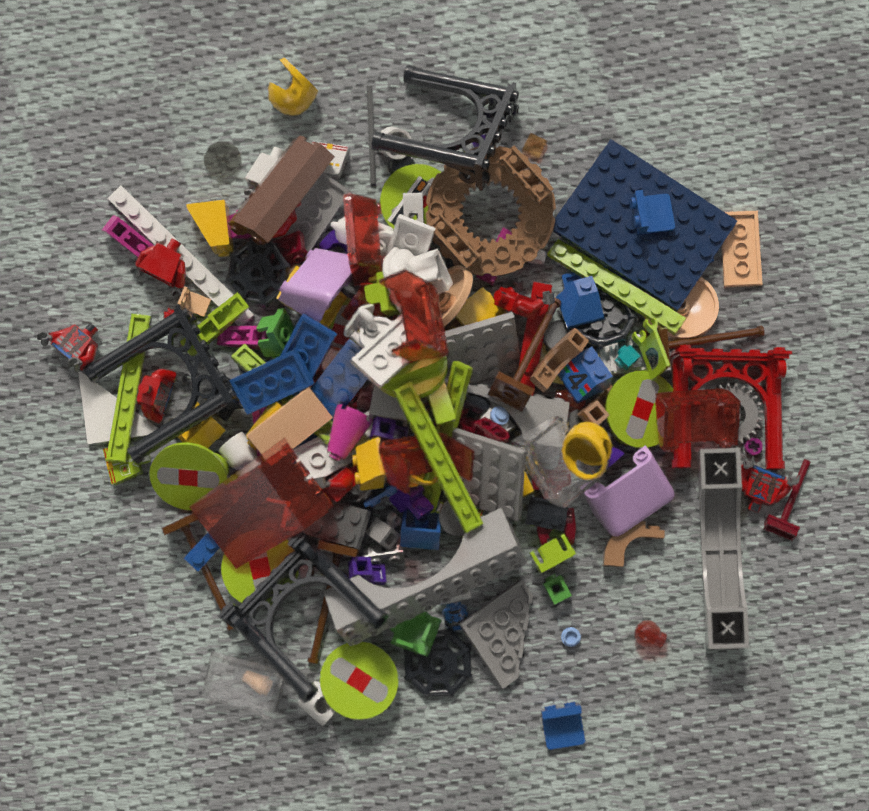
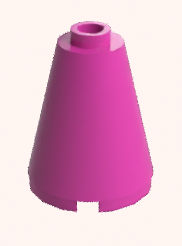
[327,404,373,461]

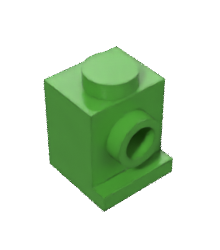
[543,574,572,605]

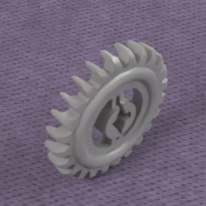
[699,383,763,446]

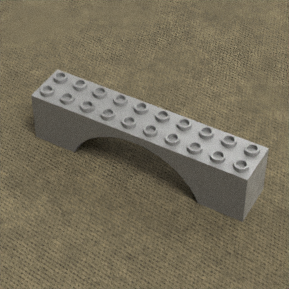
[368,378,569,456]
[697,448,749,649]
[323,508,528,646]

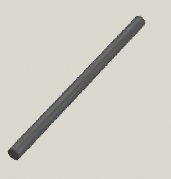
[367,86,376,185]

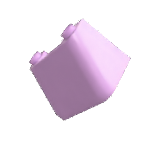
[278,248,362,322]
[581,446,674,536]

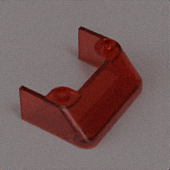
[343,193,385,285]
[378,269,448,361]
[378,432,475,493]

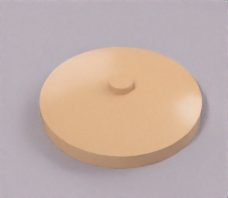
[416,265,473,333]
[644,277,719,340]

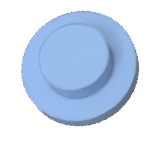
[490,406,509,425]
[561,627,581,647]

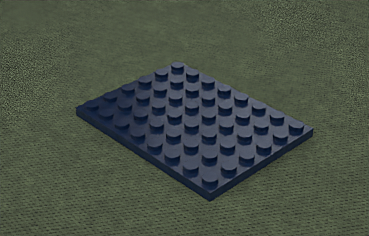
[553,139,737,312]

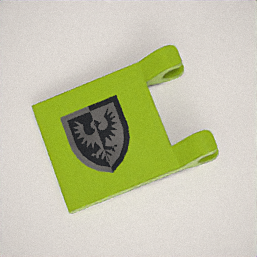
[631,318,670,381]

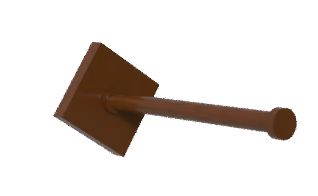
[488,298,562,412]
[644,325,765,368]
[161,510,233,631]
[307,539,360,664]

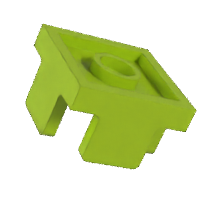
[364,271,401,318]
[529,534,576,574]

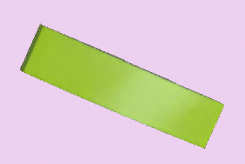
[180,292,250,356]
[427,381,456,426]

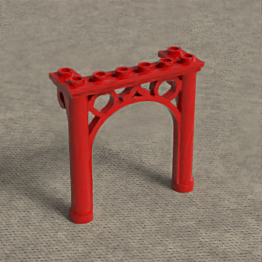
[670,345,792,470]

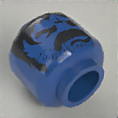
[442,601,469,631]

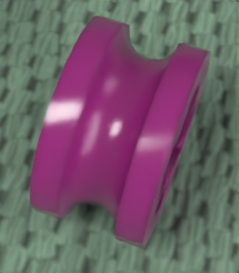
[744,438,763,456]

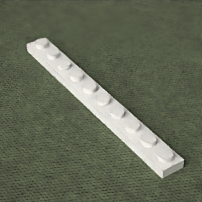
[108,186,254,326]

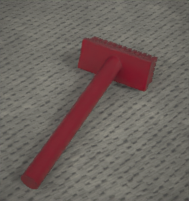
[763,459,811,542]

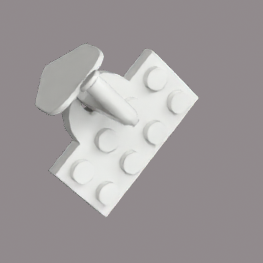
[356,214,436,271]
[344,304,435,389]

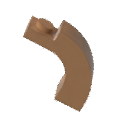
[529,328,589,392]
[577,385,612,425]
[602,521,665,567]

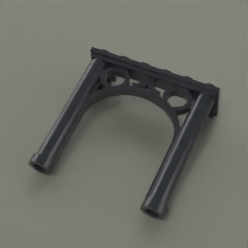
[371,65,519,191]
[83,304,243,464]
[218,530,389,703]

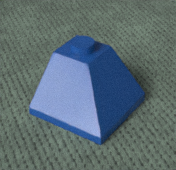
[556,276,604,329]

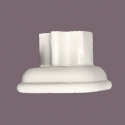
[383,247,453,318]

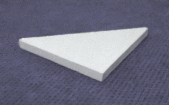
[78,372,158,445]

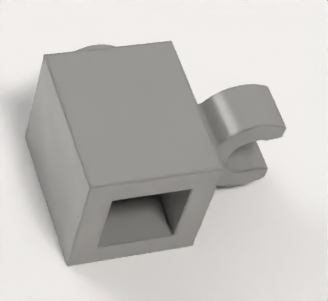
[365,511,402,551]

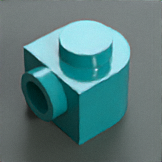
[614,345,641,371]

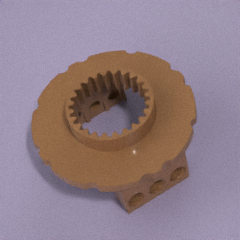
[426,146,556,276]

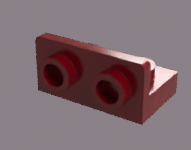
[270,230,308,266]

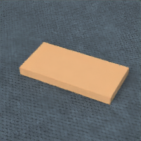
[721,211,763,287]
[247,387,333,466]

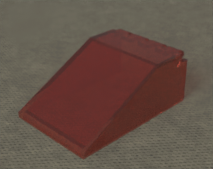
[189,437,334,569]

